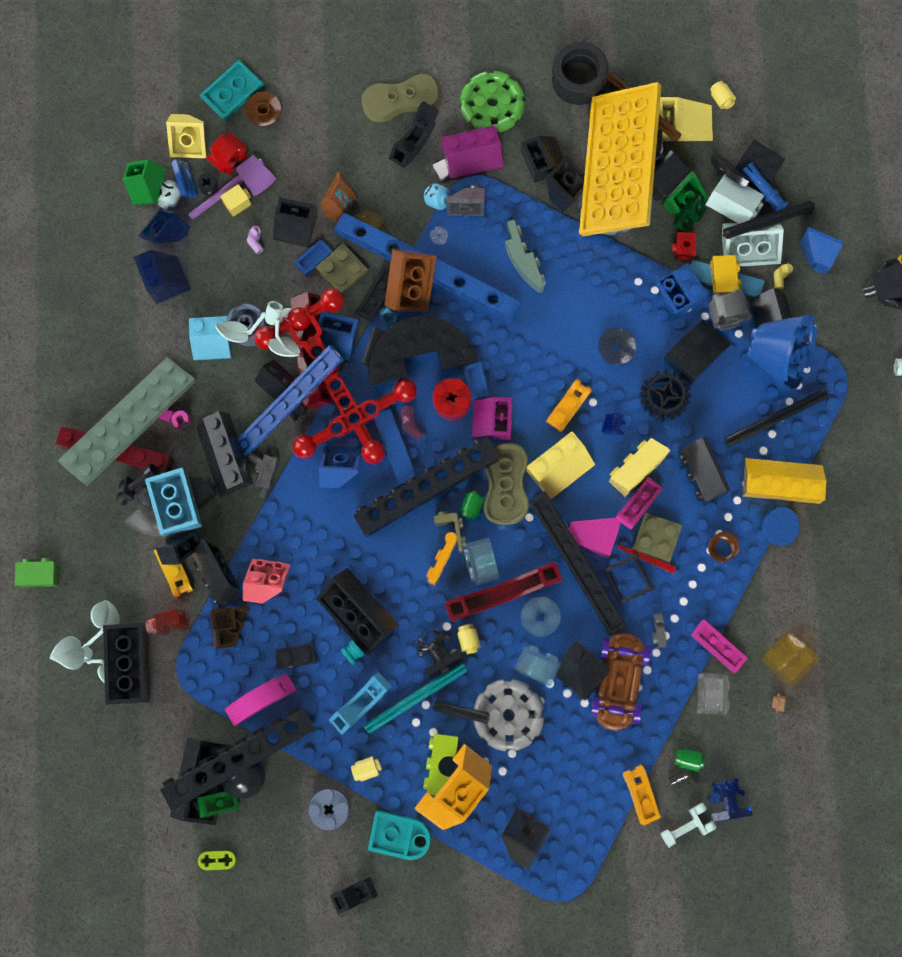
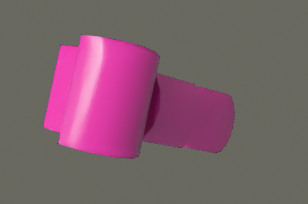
[159,408,193,430]

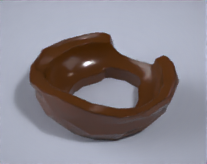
[708,531,740,563]

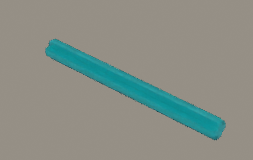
[364,663,467,733]

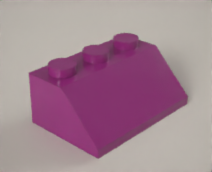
[441,125,504,180]

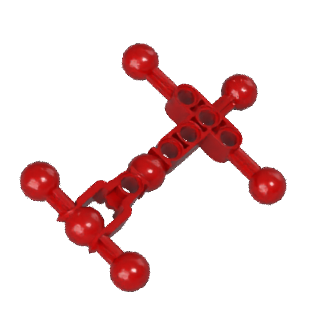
[254,288,417,464]

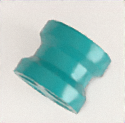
[340,640,365,665]

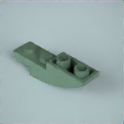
[505,220,546,293]

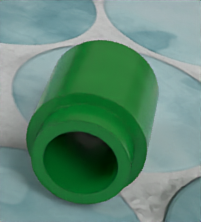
[461,490,484,520]
[674,748,705,772]

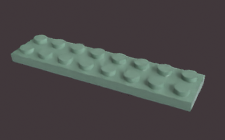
[58,357,195,486]

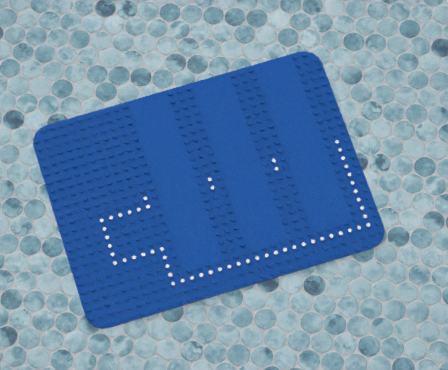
[176,175,848,902]

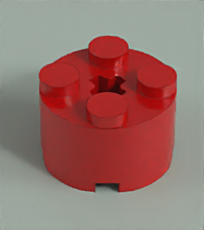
[206,131,249,176]
[433,379,471,421]

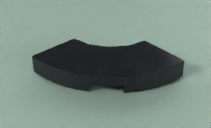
[710,153,749,187]

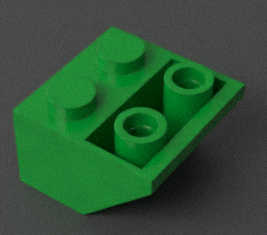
[123,159,166,206]

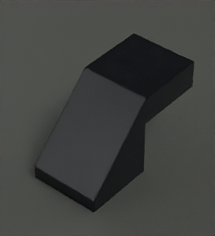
[330,877,378,914]

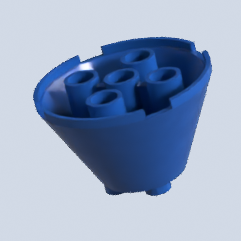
[747,314,817,391]

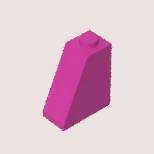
[567,518,621,558]

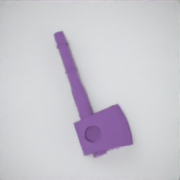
[188,155,276,220]

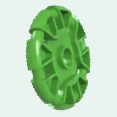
[460,71,525,133]

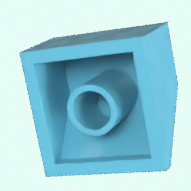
[189,316,231,360]

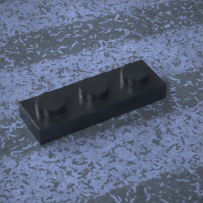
[355,266,390,323]

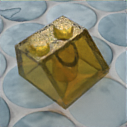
[760,632,820,687]

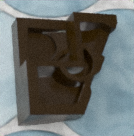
[209,606,250,649]

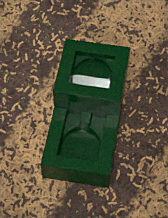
[672,195,707,233]

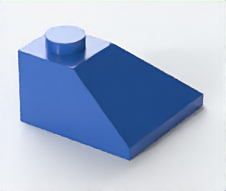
[799,227,844,273]
[319,446,361,488]

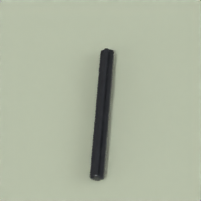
[723,201,815,239]
[724,389,829,447]

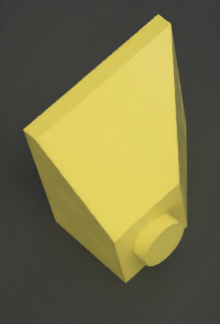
[166,114,207,158]

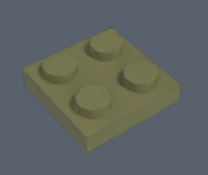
[315,243,368,293]
[632,513,682,563]

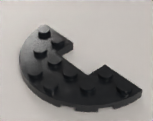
[368,316,478,386]

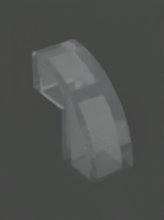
[124,509,162,537]

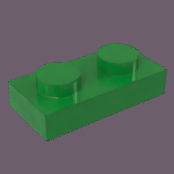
[197,791,239,818]

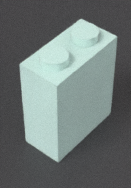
[706,174,764,224]

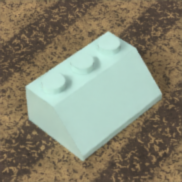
[722,222,784,267]

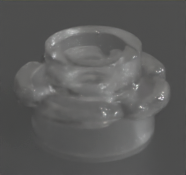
[430,226,448,245]

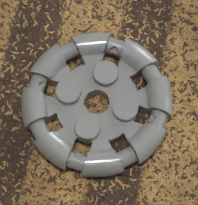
[474,679,545,751]

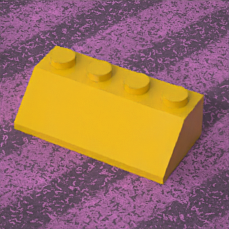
[742,458,826,504]

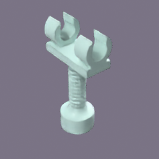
[660,803,717,848]

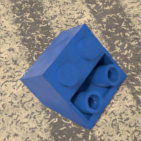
[655,263,708,314]
[313,312,360,362]

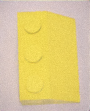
[526,432,595,499]
[609,438,670,497]

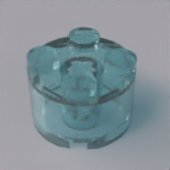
[521,597,561,638]

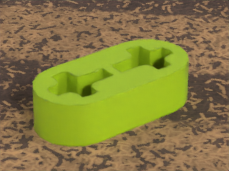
[198,850,237,870]

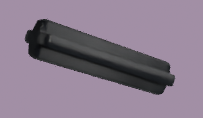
[433,700,490,724]

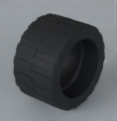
[552,41,608,105]

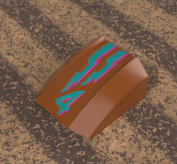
[321,172,357,223]

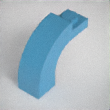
[329,672,392,735]

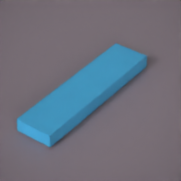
[690,260,765,298]

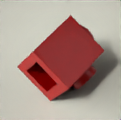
[671,232,696,263]

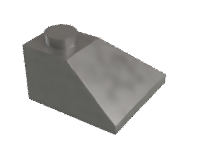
[446,186,485,216]

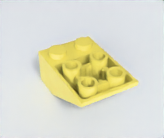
[658,97,713,141]

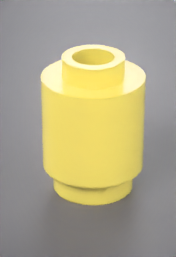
[710,81,736,110]
[457,624,481,654]
[351,756,382,782]

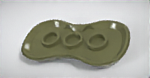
[362,73,441,122]
[484,443,529,525]

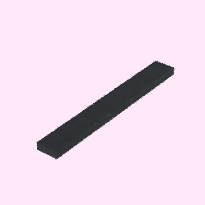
[528,491,627,636]

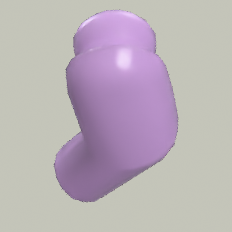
[247,226,264,255]

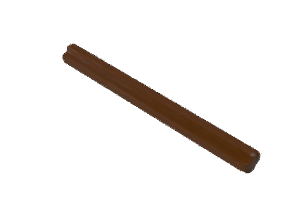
[607,72,681,142]

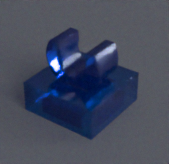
[601,413,626,435]

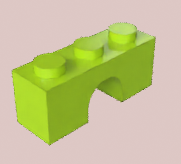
[423,734,459,796]

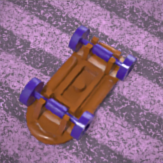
[591,633,651,731]

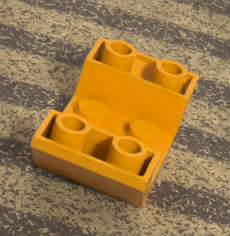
[414,744,492,830]

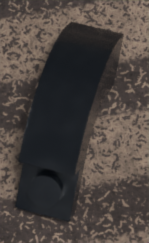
[388,101,439,168]

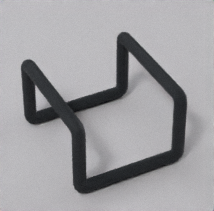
[605,553,655,605]

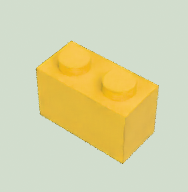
[710,255,742,296]

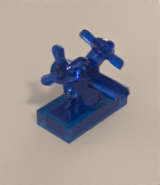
[707,778,753,822]

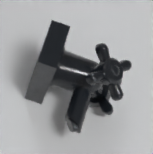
[417,629,463,677]

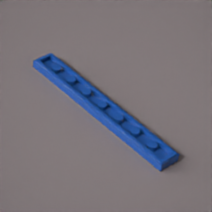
[238,345,344,459]

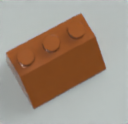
[385,249,436,312]

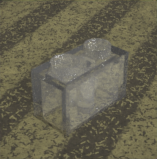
[697,673,730,715]

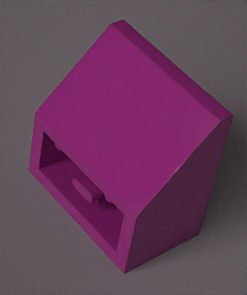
[472,397,512,440]

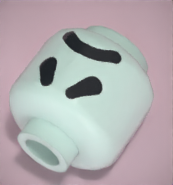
[157,180,181,209]

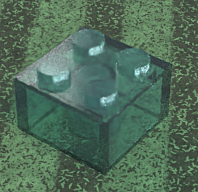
[464,538,499,586]
[514,645,561,687]

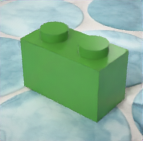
[15,558,59,587]

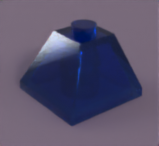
[138,208,191,244]

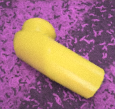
[774,263,793,290]

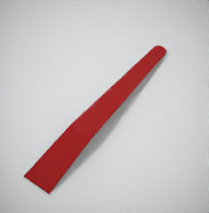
[617,545,676,574]

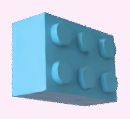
[145,467,203,538]

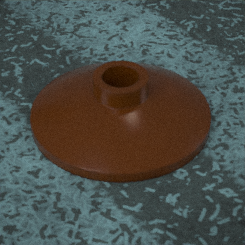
[245,92,281,127]

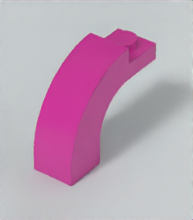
[225,673,297,727]

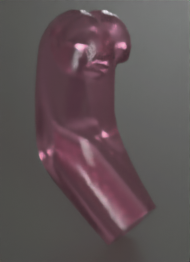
[401,406,424,441]

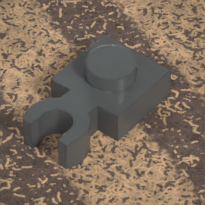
[652,613,667,649]

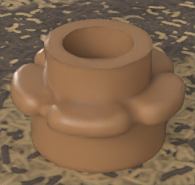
[772,693,786,713]

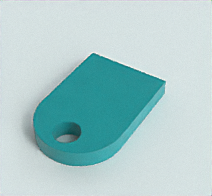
[368,810,431,860]

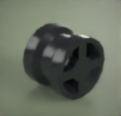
[197,173,218,196]
[290,404,307,422]

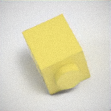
[220,184,251,217]

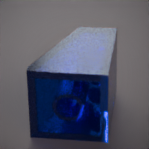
[134,250,191,304]

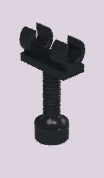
[116,463,161,506]

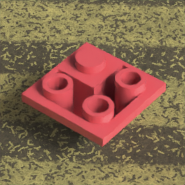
[243,559,290,603]

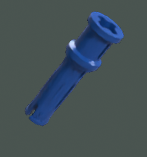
[743,162,789,212]

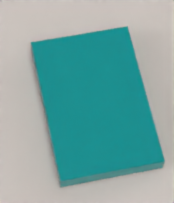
[199,60,264,121]

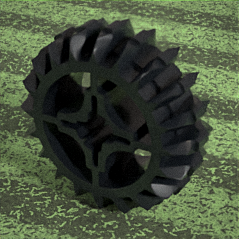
[639,370,692,421]

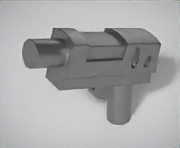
[248,453,279,498]

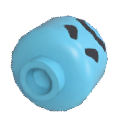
[424,184,451,210]

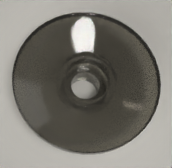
[598,328,636,365]

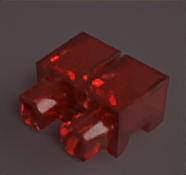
[145,608,189,636]

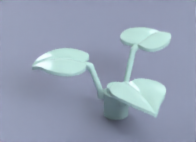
[215,301,300,357]
[50,600,120,683]

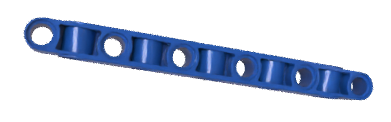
[333,213,522,322]

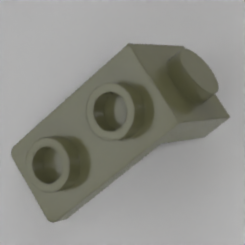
[434,511,466,553]

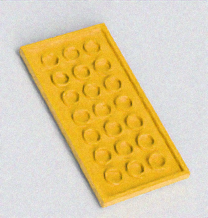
[579,82,661,236]

